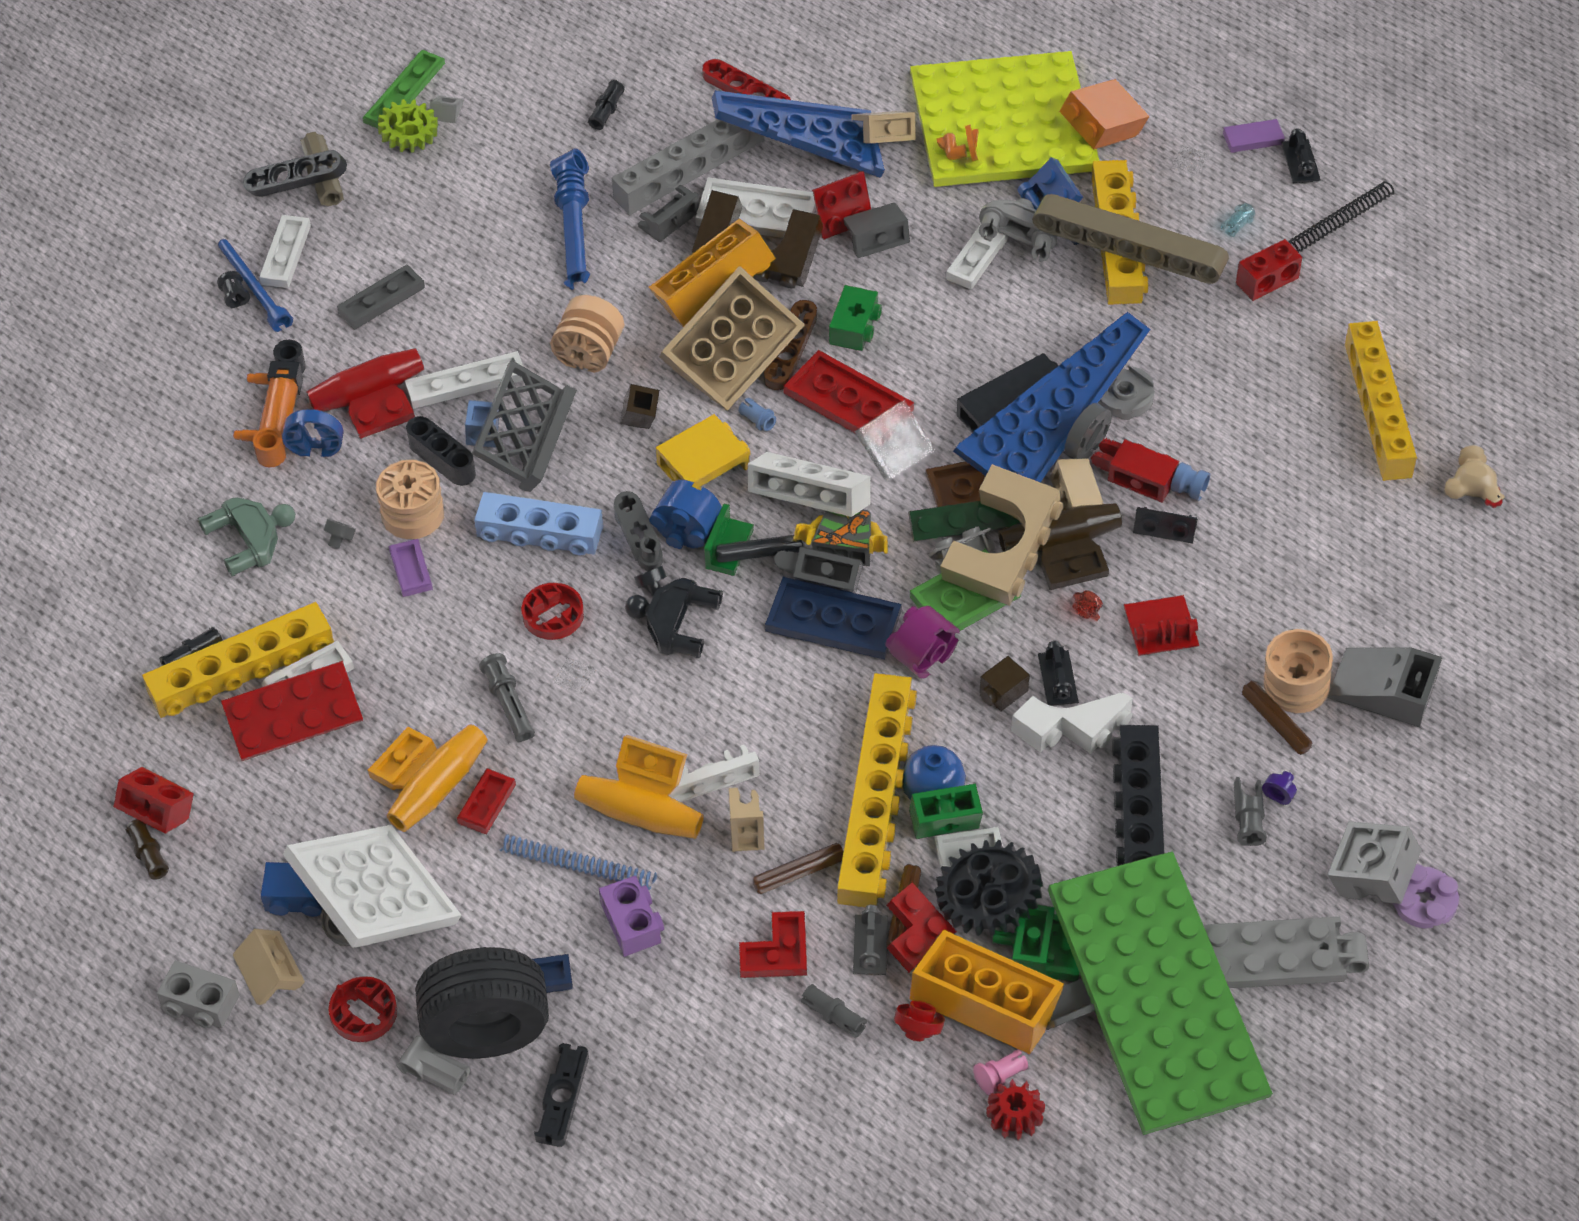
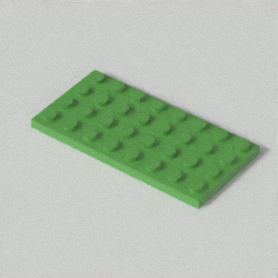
[1047,851,1273,1135]

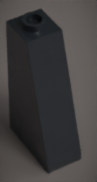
[956,353,1059,433]

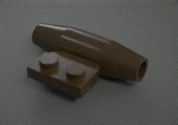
[998,503,1122,590]

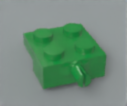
[992,904,1080,982]

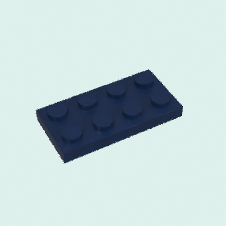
[765,576,902,660]

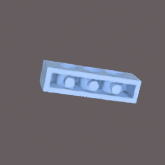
[474,492,603,555]

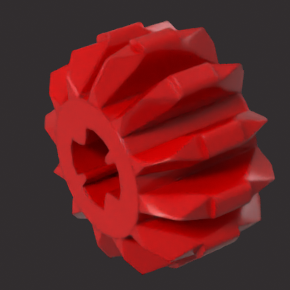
[986,1079,1045,1141]

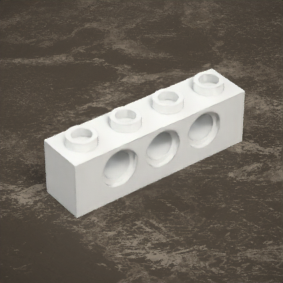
[748,452,871,517]

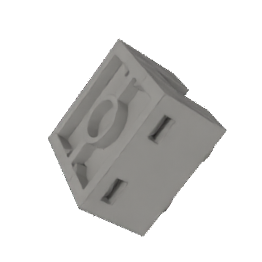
[1328,821,1422,904]

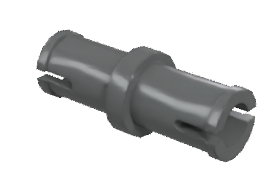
[801,984,867,1038]

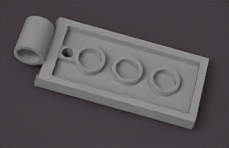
[1203,916,1369,988]

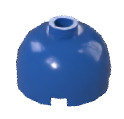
[902,745,966,801]

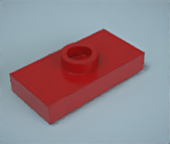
[457,768,516,835]

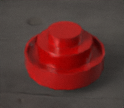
[894,1000,945,1042]

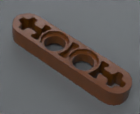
[764,300,817,390]

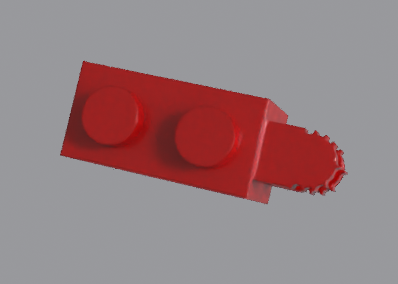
[1090,438,1180,503]

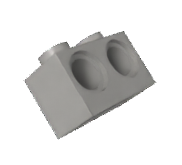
[156,960,240,1028]

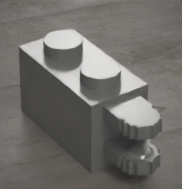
[774,547,863,593]

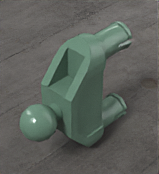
[197,497,296,577]

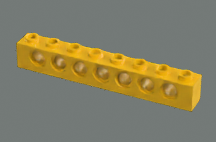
[837,673,917,907]

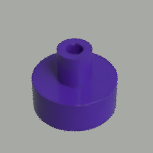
[1262,771,1297,805]

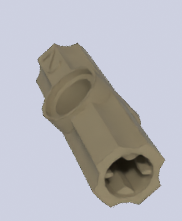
[300,132,344,207]

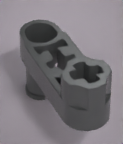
[614,491,663,571]

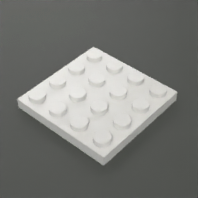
[283,825,461,948]

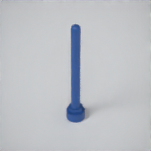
[218,239,293,332]

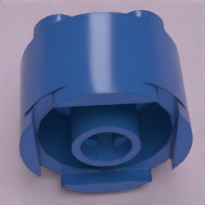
[649,480,722,550]

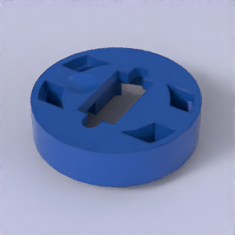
[282,409,344,457]

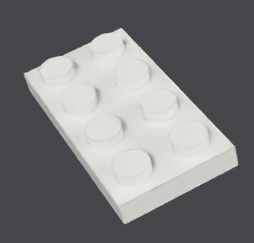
[695,177,816,238]

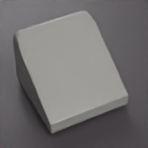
[430,96,464,123]

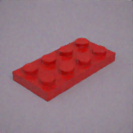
[784,350,914,447]
[221,661,363,761]

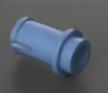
[739,398,776,431]

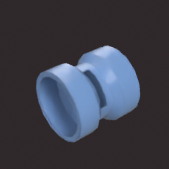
[1170,462,1211,501]

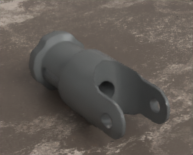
[1234,777,1267,846]

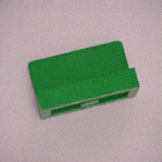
[704,503,754,576]

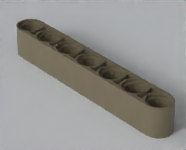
[1032,194,1229,284]

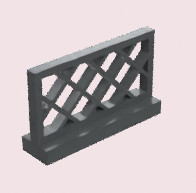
[472,360,577,492]

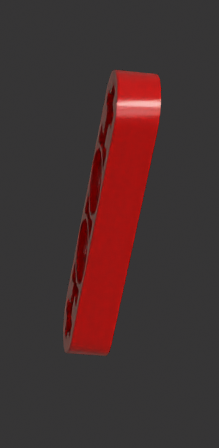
[702,59,791,100]

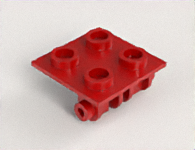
[812,171,871,240]
[1124,595,1200,656]

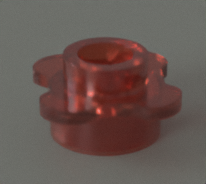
[1072,590,1103,621]

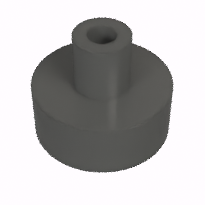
[323,519,356,549]

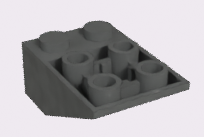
[1328,647,1442,727]

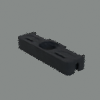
[534,1043,589,1147]

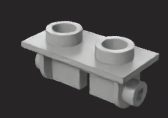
[928,526,995,572]

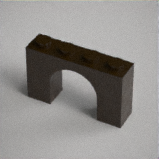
[692,190,823,289]

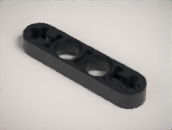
[243,150,347,197]

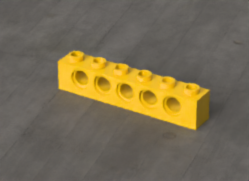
[1091,160,1148,305]
[1345,321,1417,481]
[142,602,334,718]

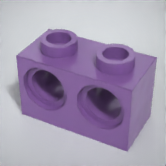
[599,875,664,957]

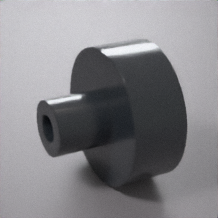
[634,566,667,596]

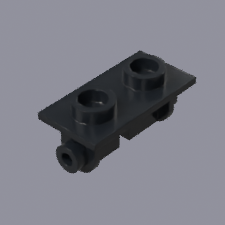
[1281,128,1321,184]
[1133,507,1198,544]
[1038,641,1079,706]

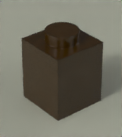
[620,384,660,429]
[979,656,1030,712]

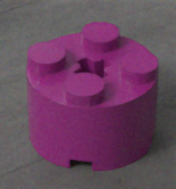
[885,606,960,679]

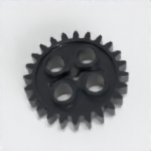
[935,840,1043,936]

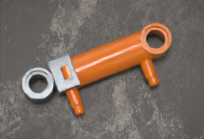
[233,339,306,468]

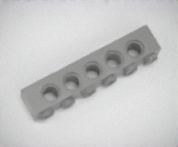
[612,119,764,215]

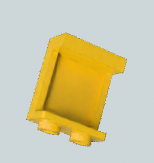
[656,414,751,491]

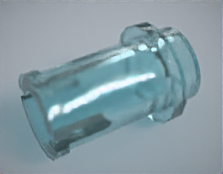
[1221,203,1255,237]

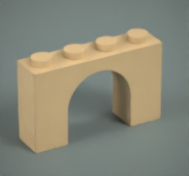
[940,464,1063,606]

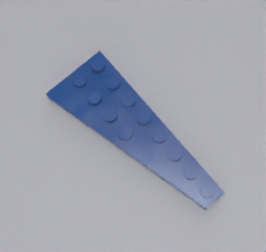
[953,312,1151,483]

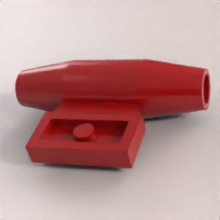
[306,348,425,439]

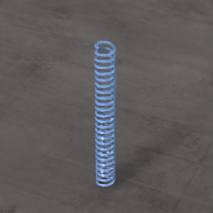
[500,834,657,890]

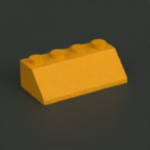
[649,218,776,327]
[909,930,1064,1054]

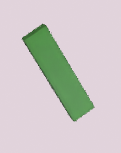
[362,50,445,129]

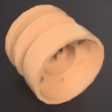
[550,295,625,373]
[376,460,444,539]
[1263,629,1333,713]

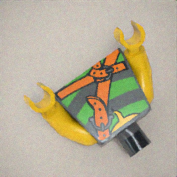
[793,509,888,567]

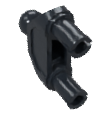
[625,578,723,658]

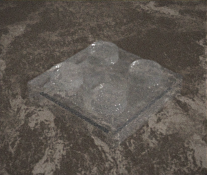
[854,400,936,482]

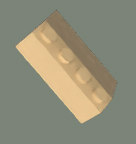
[659,266,805,411]

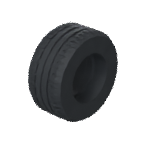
[415,947,549,1059]

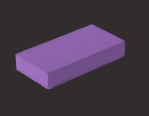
[1223,119,1285,153]
[388,539,433,597]

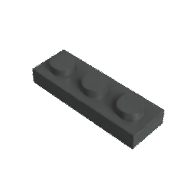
[337,264,425,330]

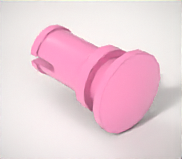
[973,1049,1028,1095]

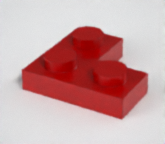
[886,882,957,973]
[739,911,807,978]

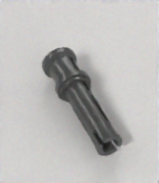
[479,653,535,742]

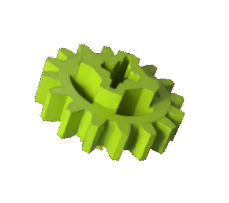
[378,99,438,153]

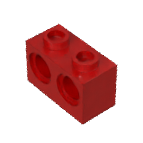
[1236,239,1302,301]
[113,767,194,834]

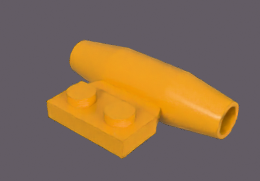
[367,724,488,832]
[574,735,704,839]

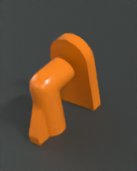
[936,125,979,161]

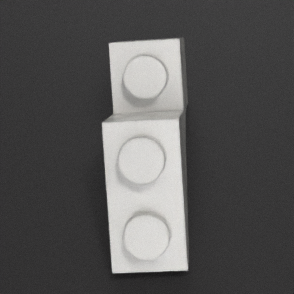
[1011,693,1133,754]

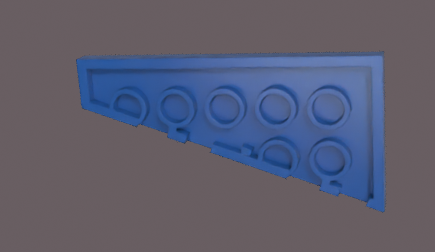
[711,90,885,178]

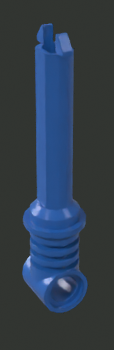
[550,148,590,290]

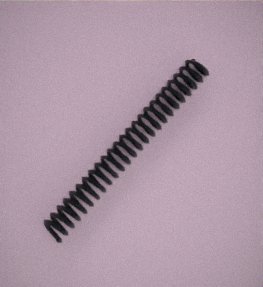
[1288,181,1394,253]

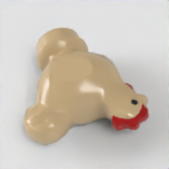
[1444,445,1505,508]

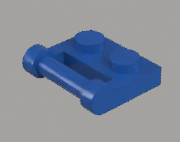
[1017,157,1084,210]

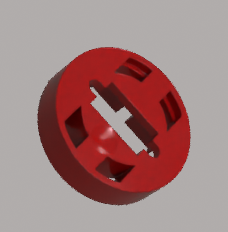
[521,582,584,640]
[328,976,397,1042]

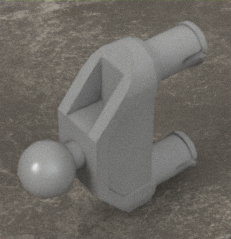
[979,198,1057,262]

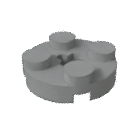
[1098,366,1155,420]

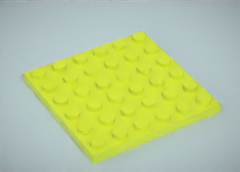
[910,51,1100,187]

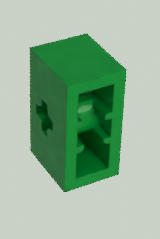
[829,285,882,351]
[909,783,983,839]

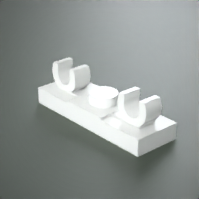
[669,745,760,802]

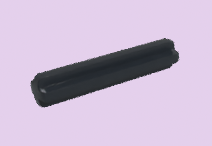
[715,535,803,563]

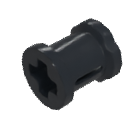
[217,271,250,309]

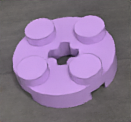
[1392,864,1459,929]

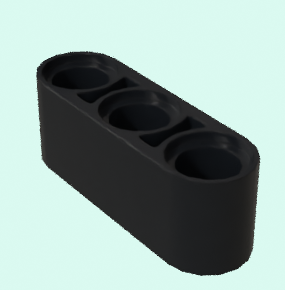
[406,416,476,486]

